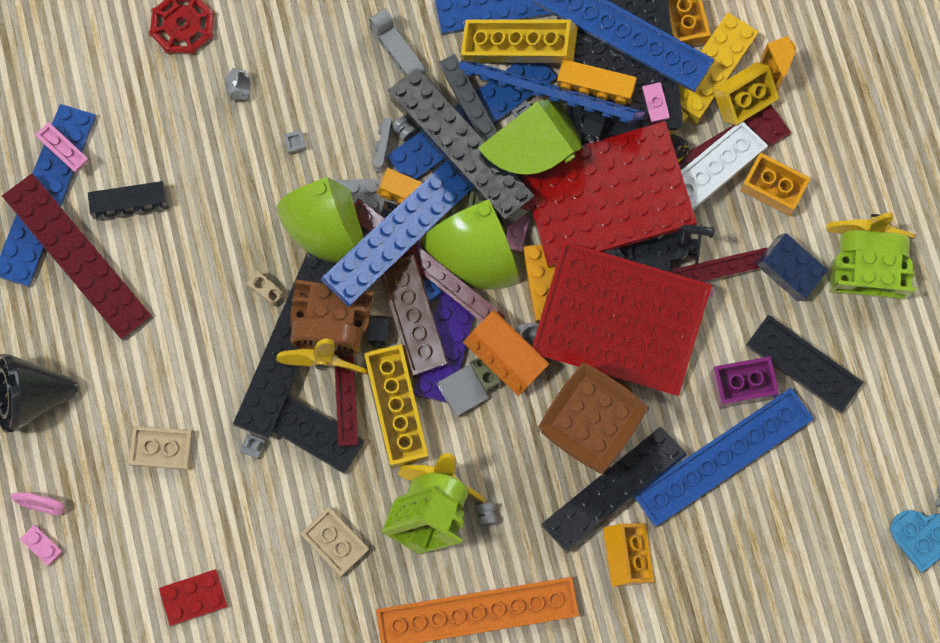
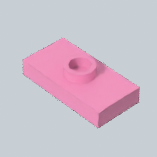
[642,82,670,124]

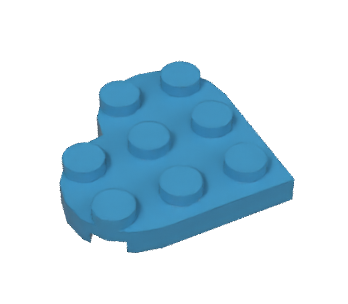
[889,510,940,573]

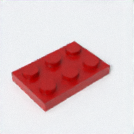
[159,569,228,627]

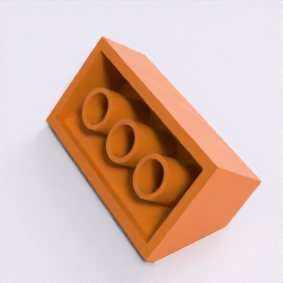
[463,310,549,396]

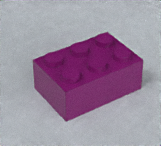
[711,356,779,408]

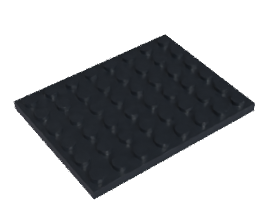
[557,0,684,140]

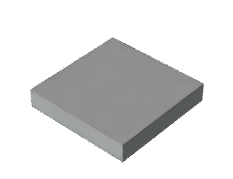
[436,364,489,417]

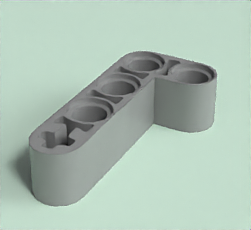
[369,8,426,76]

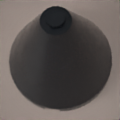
[0,354,78,433]

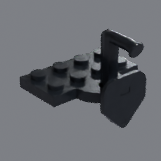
[633,225,715,272]

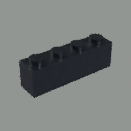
[88,181,168,221]

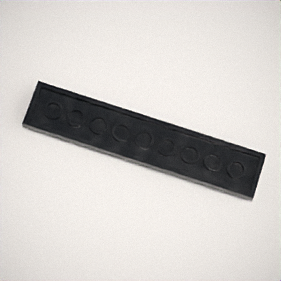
[233,252,337,440]

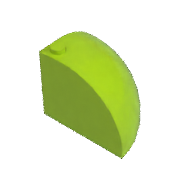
[478,99,581,174]
[276,177,363,263]
[419,199,519,290]

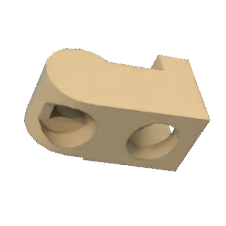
[246,271,284,306]

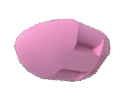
[10,492,65,515]

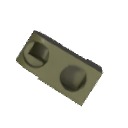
[469,358,502,395]

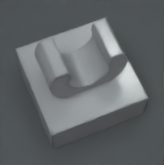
[240,434,266,459]

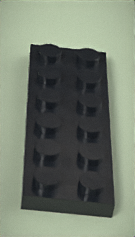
[745,314,863,414]
[273,395,365,475]

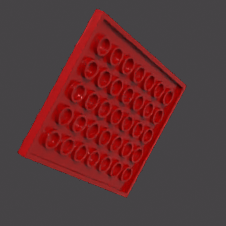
[522,121,697,268]
[532,241,712,396]

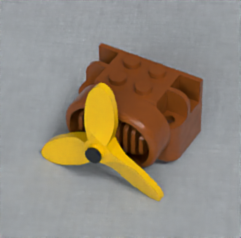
[276,280,373,375]

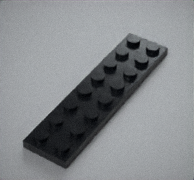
[541,426,687,554]

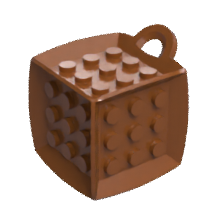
[537,362,650,476]

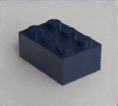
[755,233,828,301]

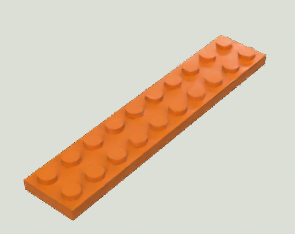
[376,577,579,643]

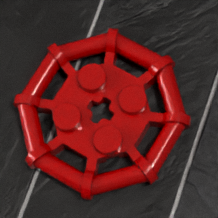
[148,0,216,55]

